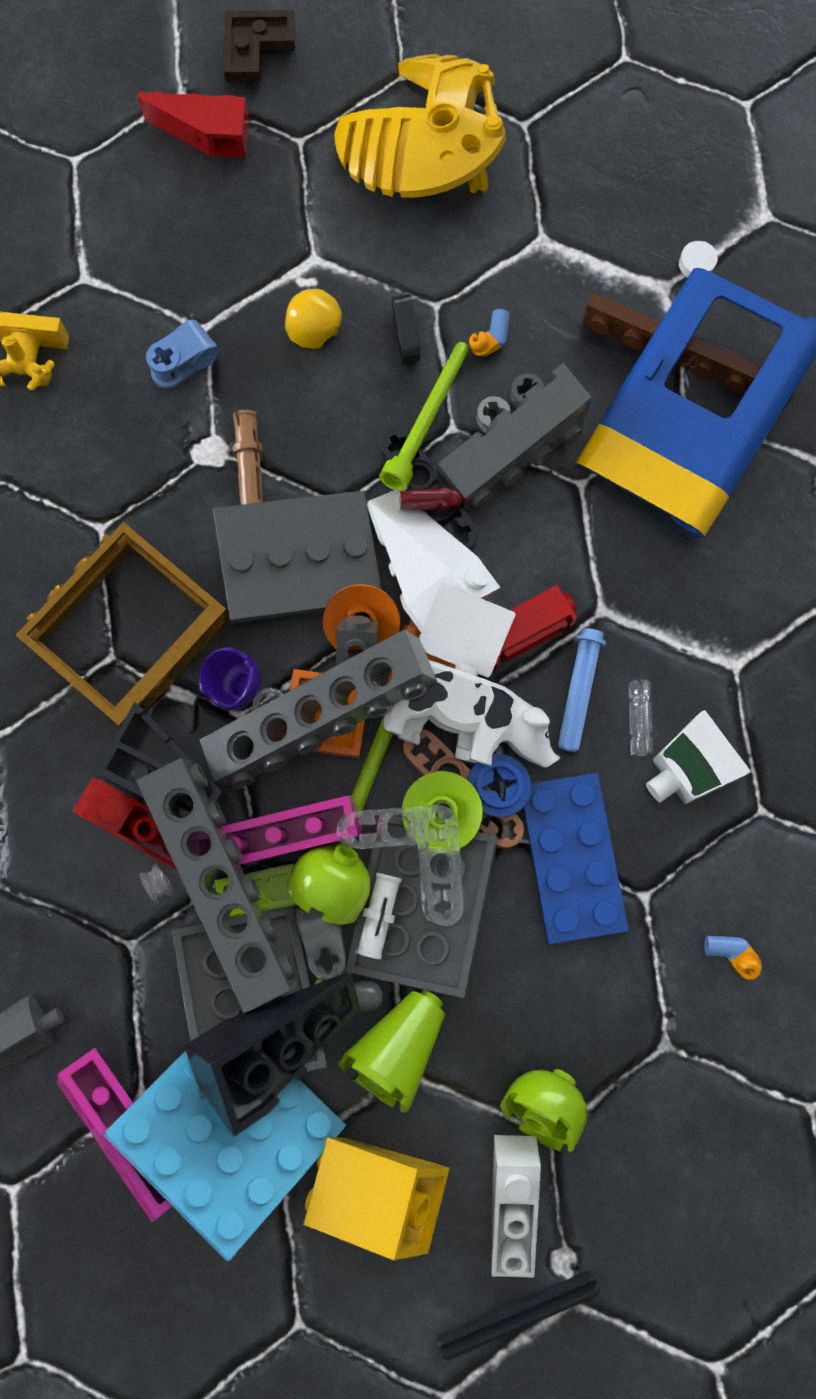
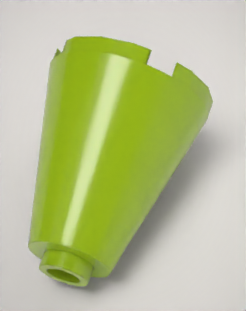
[338,989,445,1113]

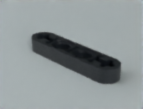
[381,429,478,551]

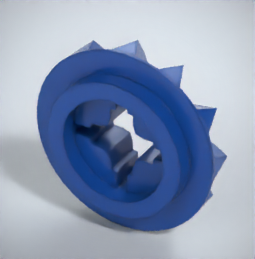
[467,754,531,818]

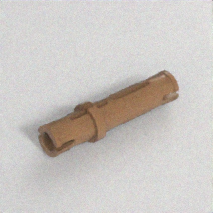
[232,410,263,505]

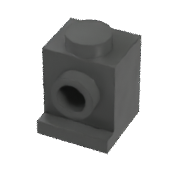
[336,616,378,666]

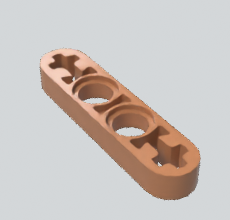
[403,729,524,849]

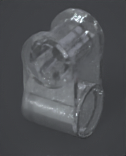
[295,907,347,980]

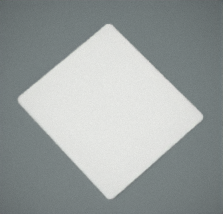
[419,583,516,678]

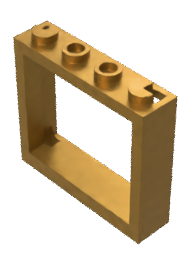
[16,522,230,727]

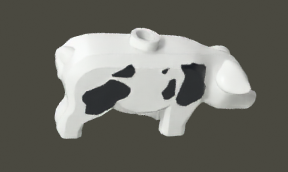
[383,660,560,768]

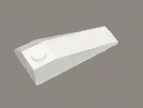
[367,490,501,632]

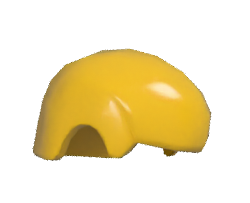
[285,288,342,349]

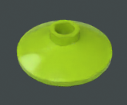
[402,771,483,853]

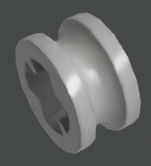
[476,396,511,434]

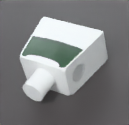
[646,710,751,804]

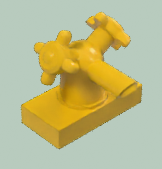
[0,312,69,390]

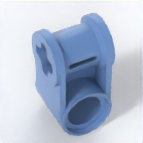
[146,319,220,389]

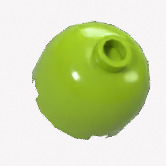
[286,845,370,925]
[500,1069,587,1152]

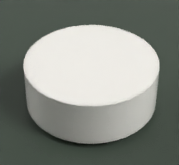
[679,241,718,278]

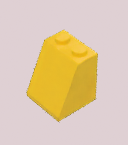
[303,1137,450,1260]

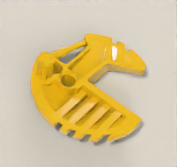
[334,54,506,198]

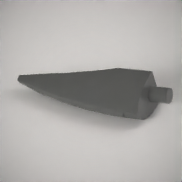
[0,994,65,1067]

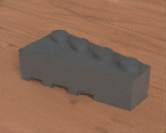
[437,363,592,511]

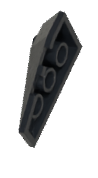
[184,972,361,1137]

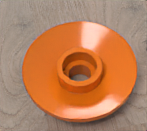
[323,584,400,650]

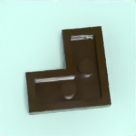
[224,10,296,82]

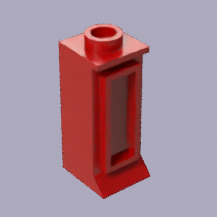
[493,585,577,674]

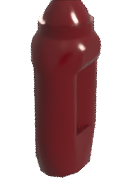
[399,487,472,510]

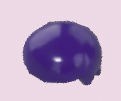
[199,647,262,711]

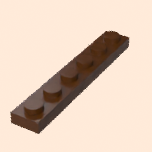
[583,293,799,411]

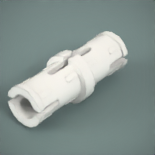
[356,872,402,960]

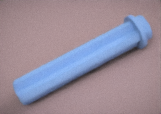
[557,628,606,752]

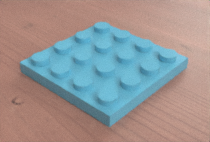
[103,1051,346,1262]

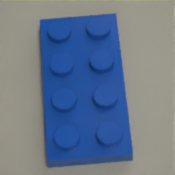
[523,773,629,945]

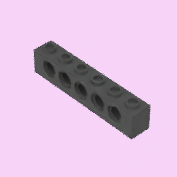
[200,629,438,789]
[136,758,298,1013]

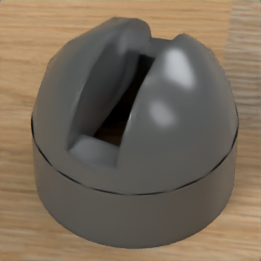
[354,980,383,1015]

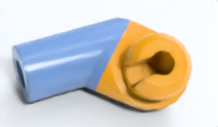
[469,309,510,357]
[704,935,762,980]

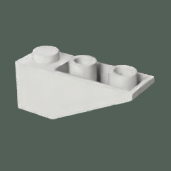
[491,1135,541,1277]

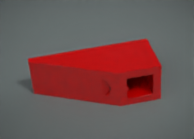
[138,92,249,158]
[73,777,177,870]

